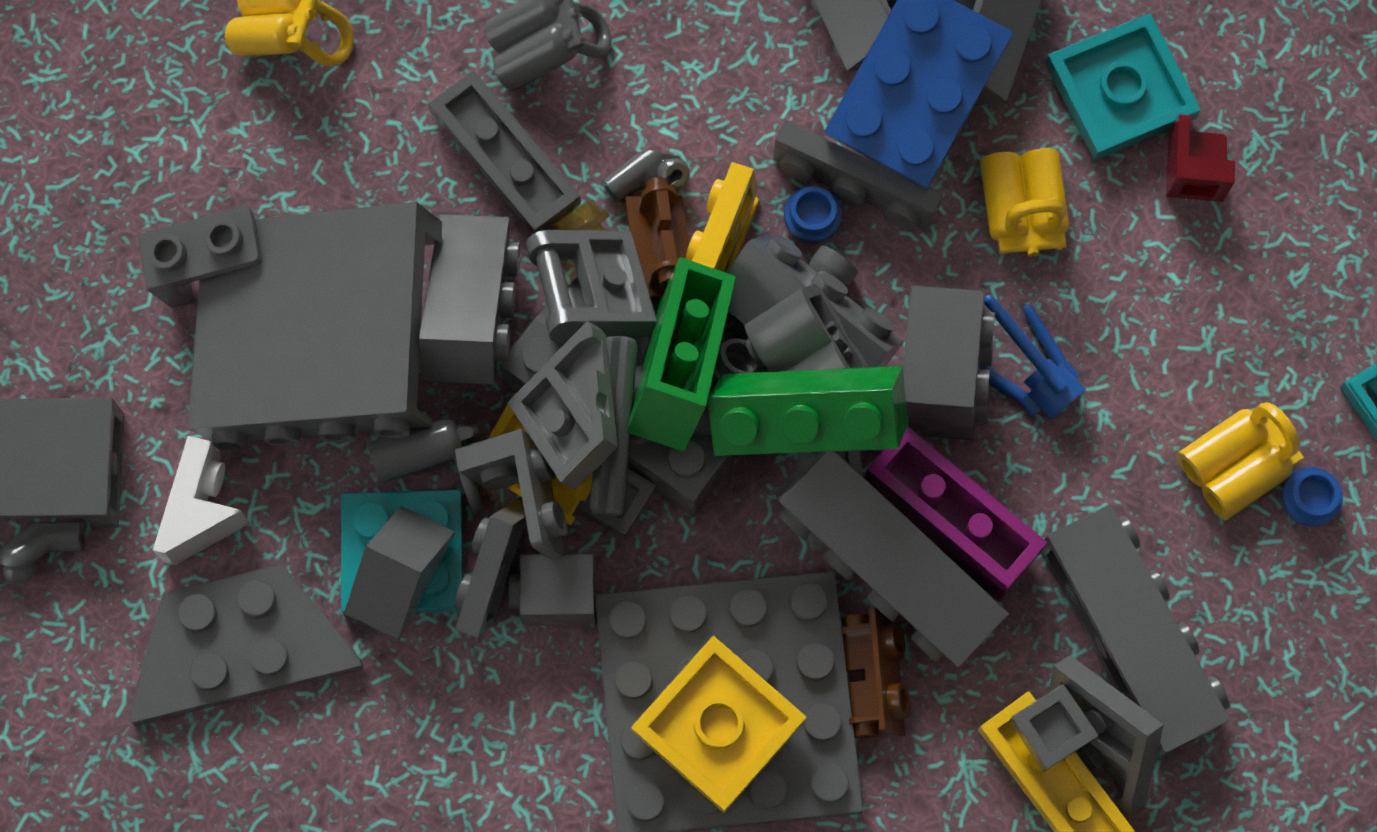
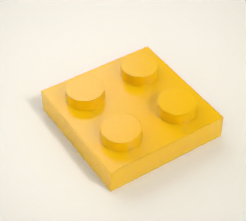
[631,635,807,813]

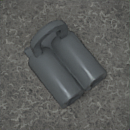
[484,0,612,91]
[368,418,484,515]

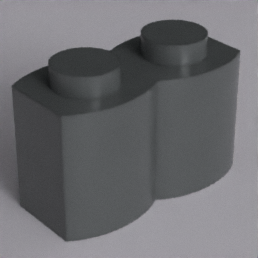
[744,283,869,372]

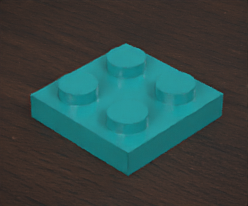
[1045,13,1201,161]
[341,490,464,615]

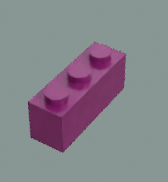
[865,426,1047,602]

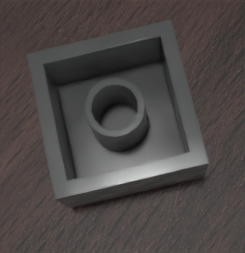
[903,286,995,441]

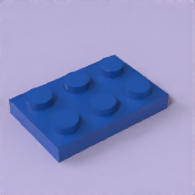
[824,0,1014,190]

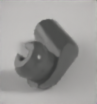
[602,150,690,203]
[0,521,85,583]

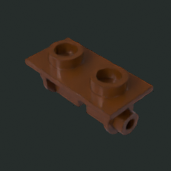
[625,177,689,299]
[841,607,911,738]

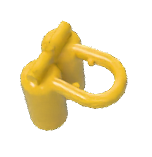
[225,0,354,67]
[979,148,1070,257]
[1176,402,1304,520]

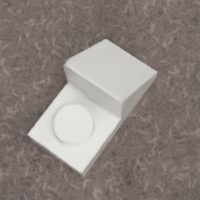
[153,436,249,565]

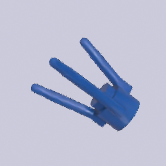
[980,295,1086,420]

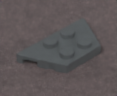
[129,564,364,726]

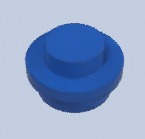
[784,186,842,243]
[1281,467,1343,527]

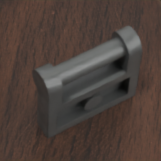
[526,230,657,344]

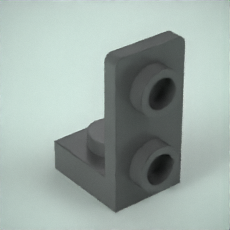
[137,206,262,308]
[455,429,567,560]

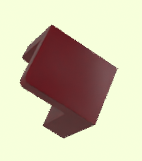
[1166,114,1236,202]

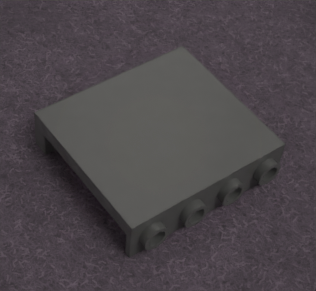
[188,202,442,451]

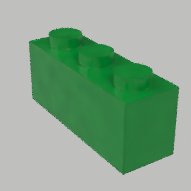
[626,257,736,451]
[707,366,908,456]

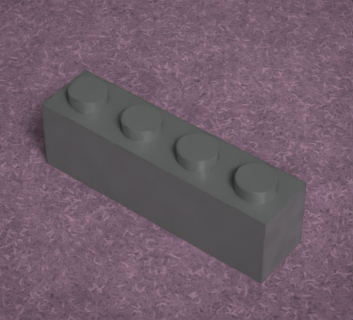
[774,451,1009,667]
[1042,504,1231,761]

